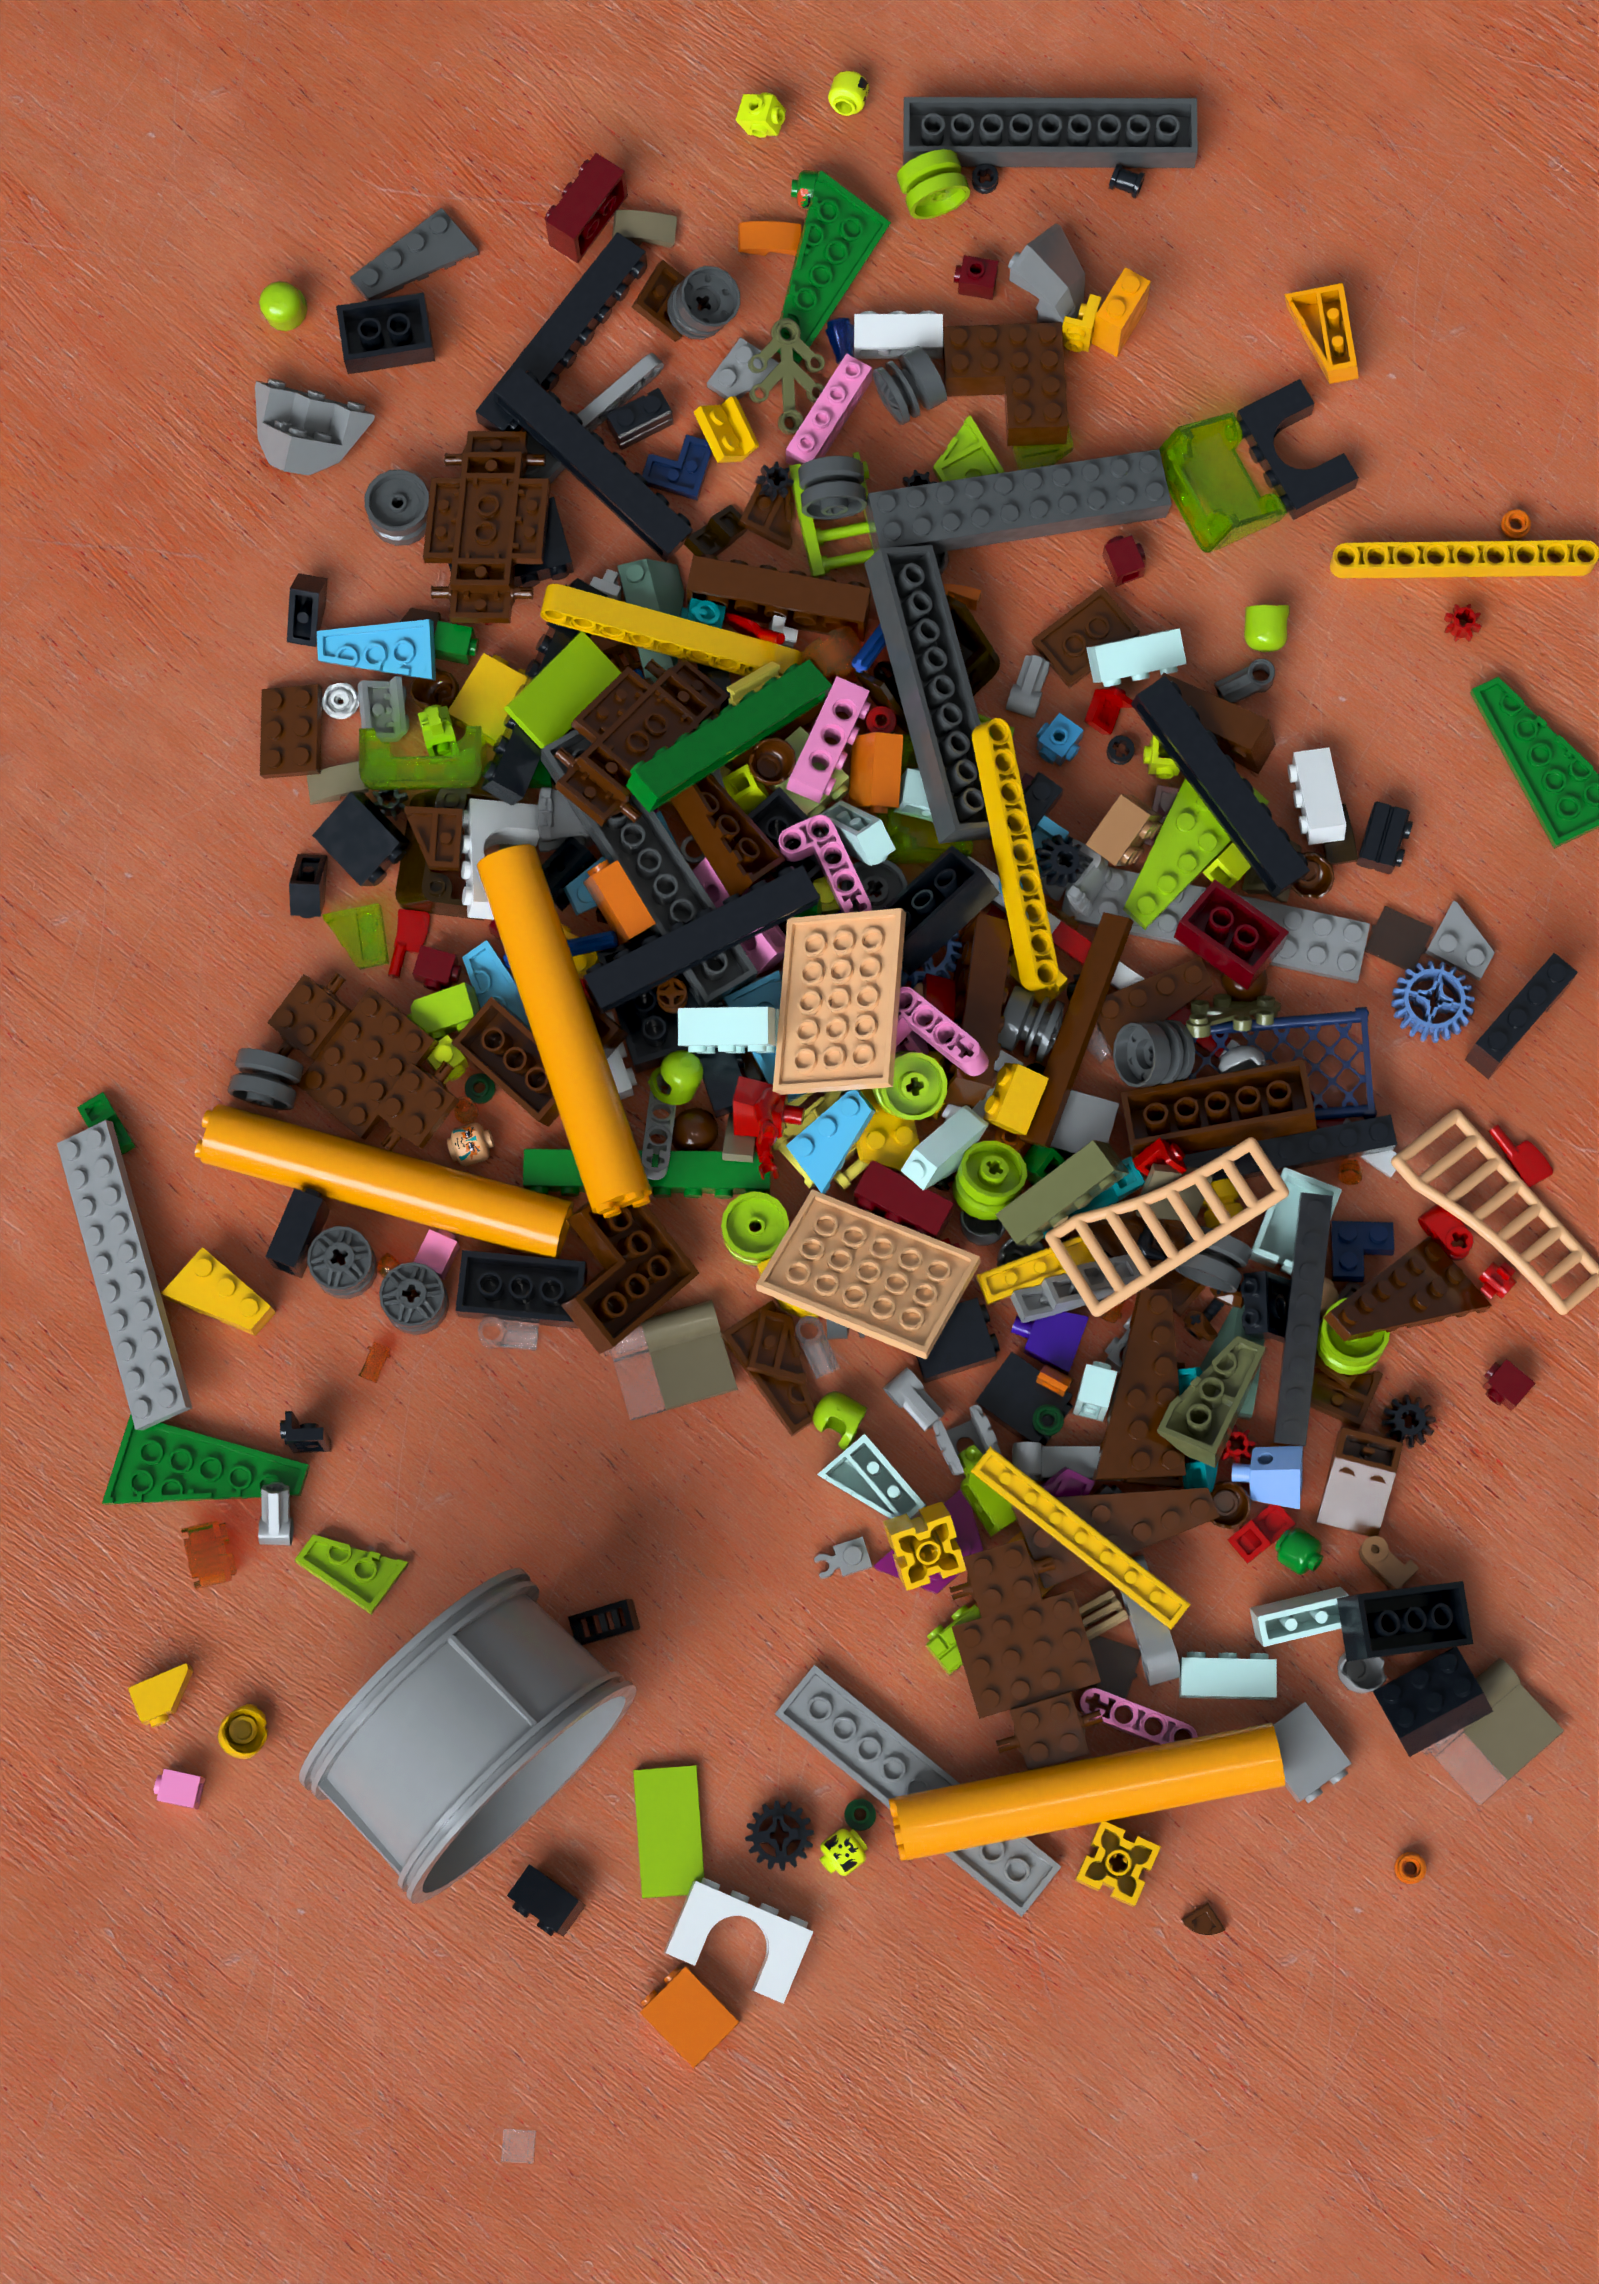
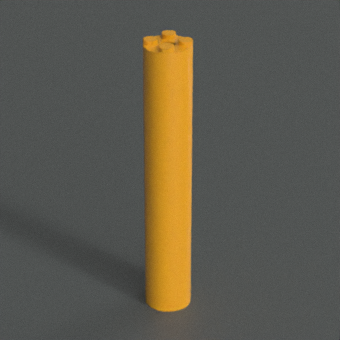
[477,844,652,1218]
[195,1104,574,1259]
[889,1722,1285,1861]

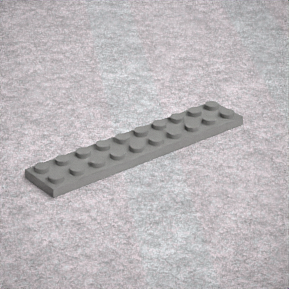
[1060,862,1370,984]
[57,1120,192,1430]
[775,1665,1062,1917]

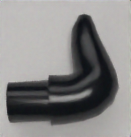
[1137,1224,1167,1261]

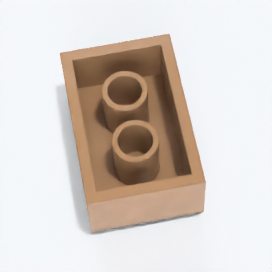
[1085,794,1162,866]

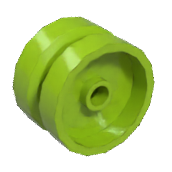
[897,149,970,219]
[872,1051,948,1120]
[952,1141,1027,1220]
[721,1191,790,1266]
[1317,1298,1390,1375]

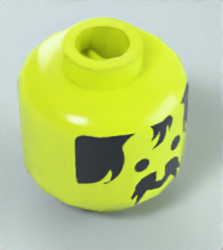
[828,71,869,116]
[819,1828,868,1876]

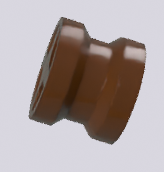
[656,978,688,1013]

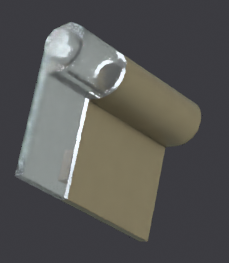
[604,1300,738,1421]
[1422,1658,1564,1806]

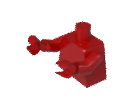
[733,1076,805,1180]

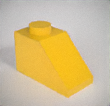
[128,1663,193,1728]

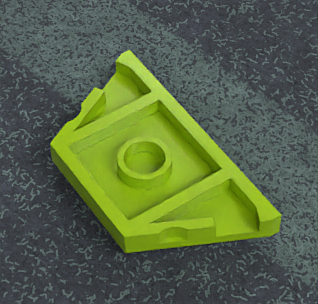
[933,415,1005,482]

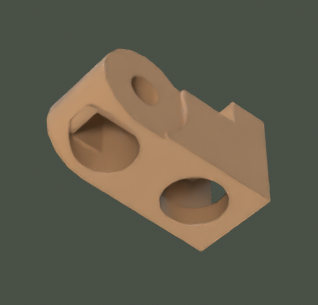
[1359,1536,1419,1590]

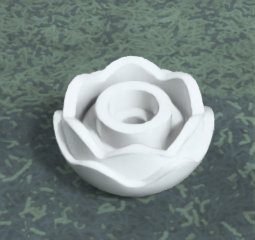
[322,683,359,719]

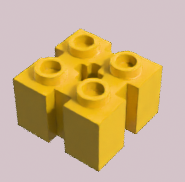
[883,1501,967,1591]
[1075,1821,1161,1907]

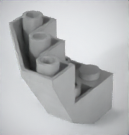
[1008,224,1085,326]
[255,378,375,476]

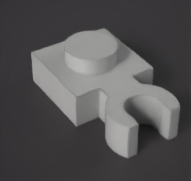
[814,1537,872,1579]

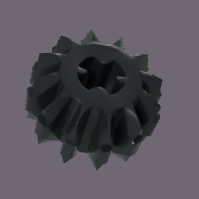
[1035,834,1087,887]
[1381,1395,1436,1449]

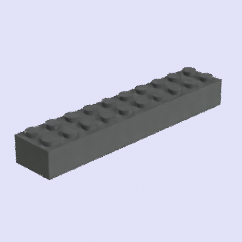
[903,97,1198,168]
[865,449,1172,553]
[864,545,992,844]
[540,729,758,1008]

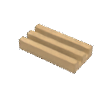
[1079,1590,1128,1641]

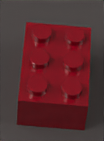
[545,153,628,263]
[1174,879,1289,990]
[854,1160,954,1240]

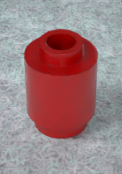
[866,706,896,734]

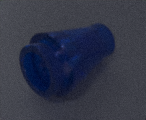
[825,318,854,364]

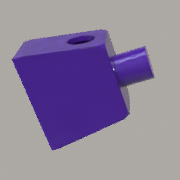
[1011,1312,1089,1376]

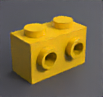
[983,1063,1049,1135]

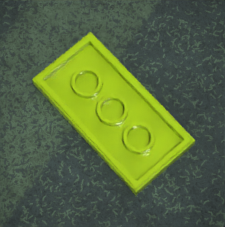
[504,631,621,749]
[633,1765,705,1899]

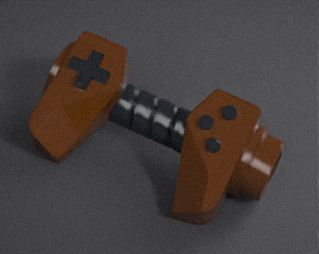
[1184,1284,1244,1341]

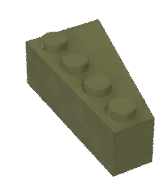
[995,1140,1130,1246]

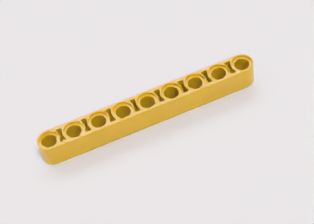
[1330,540,1599,578]
[540,584,803,677]
[972,718,1059,991]

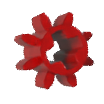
[1444,604,1481,642]
[1478,1262,1517,1300]
[1222,1425,1256,1463]

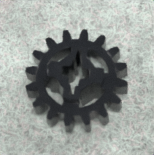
[745,1801,814,1871]

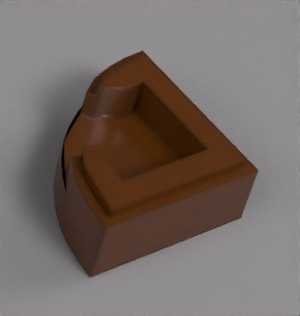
[1181,1903,1225,1935]

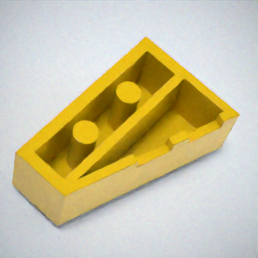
[161,1247,276,1336]

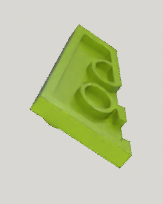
[295,1534,408,1615]

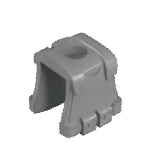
[538,787,594,852]
[1040,839,1113,918]
[933,1405,1001,1476]

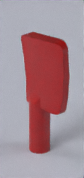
[724,613,785,645]
[388,909,430,978]
[1488,1124,1553,1188]

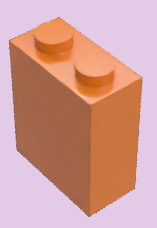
[848,732,903,816]
[583,859,656,945]
[639,1966,740,2069]

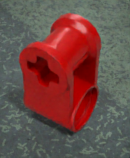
[1418,1204,1474,1261]

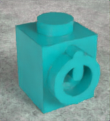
[679,598,726,629]

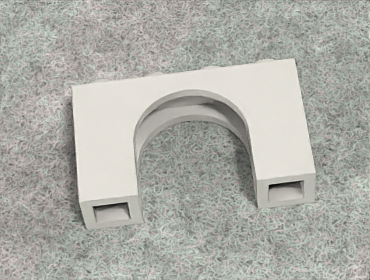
[461,798,540,920]
[664,1877,813,2004]

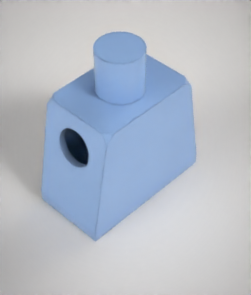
[1231,1446,1303,1509]

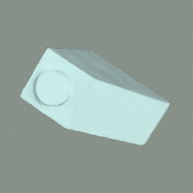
[901,1105,989,1190]

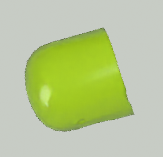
[259,281,307,331]
[1244,605,1290,652]
[648,1050,704,1105]
[813,1391,868,1451]

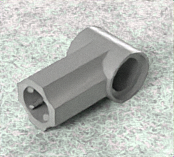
[1006,655,1050,718]
[883,1367,945,1432]
[258,1482,294,1546]

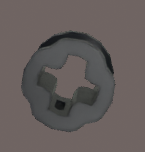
[1109,164,1145,199]

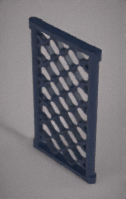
[1185,1007,1377,1120]

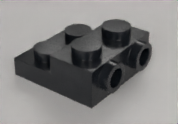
[1241,1271,1290,1343]

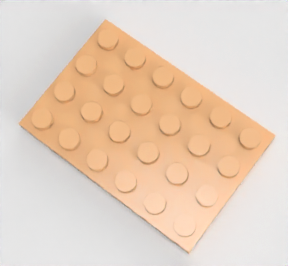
[773,908,906,1095]
[756,1190,980,1359]

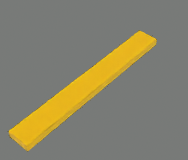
[971,1446,1191,1630]

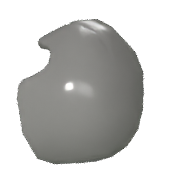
[1219,1045,1267,1074]
[1337,1652,1387,1694]

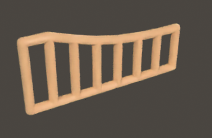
[1391,1109,1599,1315]
[1045,1137,1289,1317]

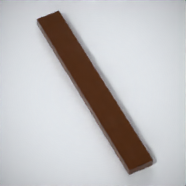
[1019,912,1134,1148]

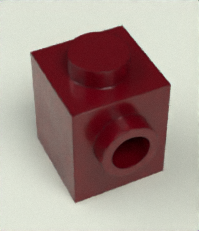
[954,255,999,300]
[1102,535,1146,587]
[412,945,462,992]
[1483,1359,1536,1411]

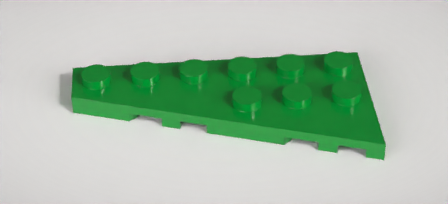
[777,170,891,365]
[1470,677,1599,849]
[102,1414,310,1505]

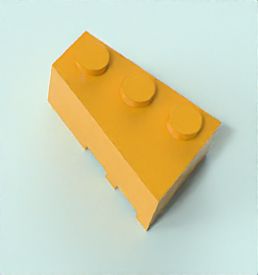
[1284,283,1359,384]

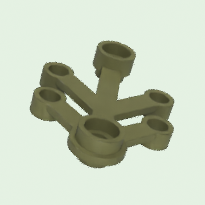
[748,318,825,435]
[1186,994,1281,1038]

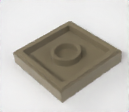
[1135,1163,1213,1221]

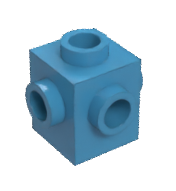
[1036,712,1084,767]

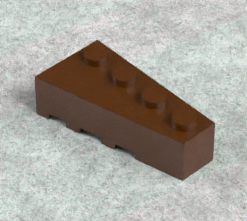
[671,774,786,897]

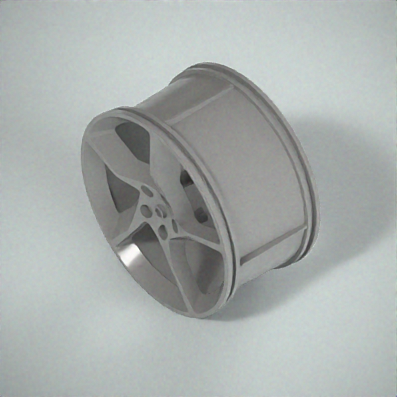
[299,1568,637,1904]

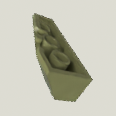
[1157,1336,1266,1468]

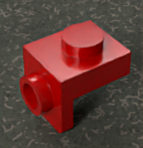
[1084,686,1133,735]
[1132,1137,1187,1176]

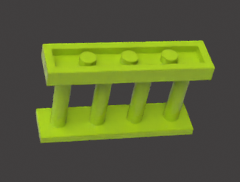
[789,452,874,578]

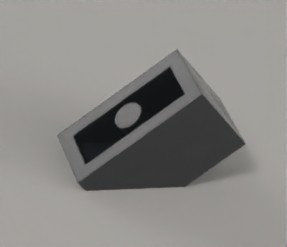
[287,573,328,647]
[289,854,328,918]

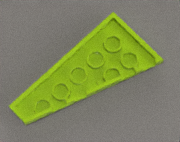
[1123,777,1269,930]

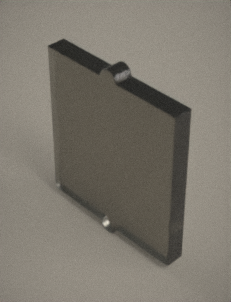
[1365,906,1433,971]
[1087,1636,1141,1699]

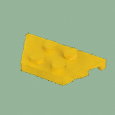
[856,1087,920,1172]

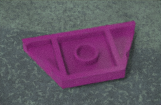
[874,1490,983,1595]

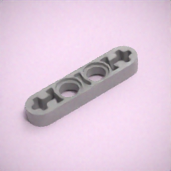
[577,353,664,433]
[641,1074,676,1180]

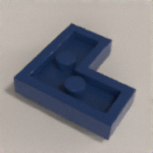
[642,435,713,500]
[1330,1221,1394,1282]

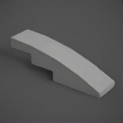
[1010,1254,1140,1323]

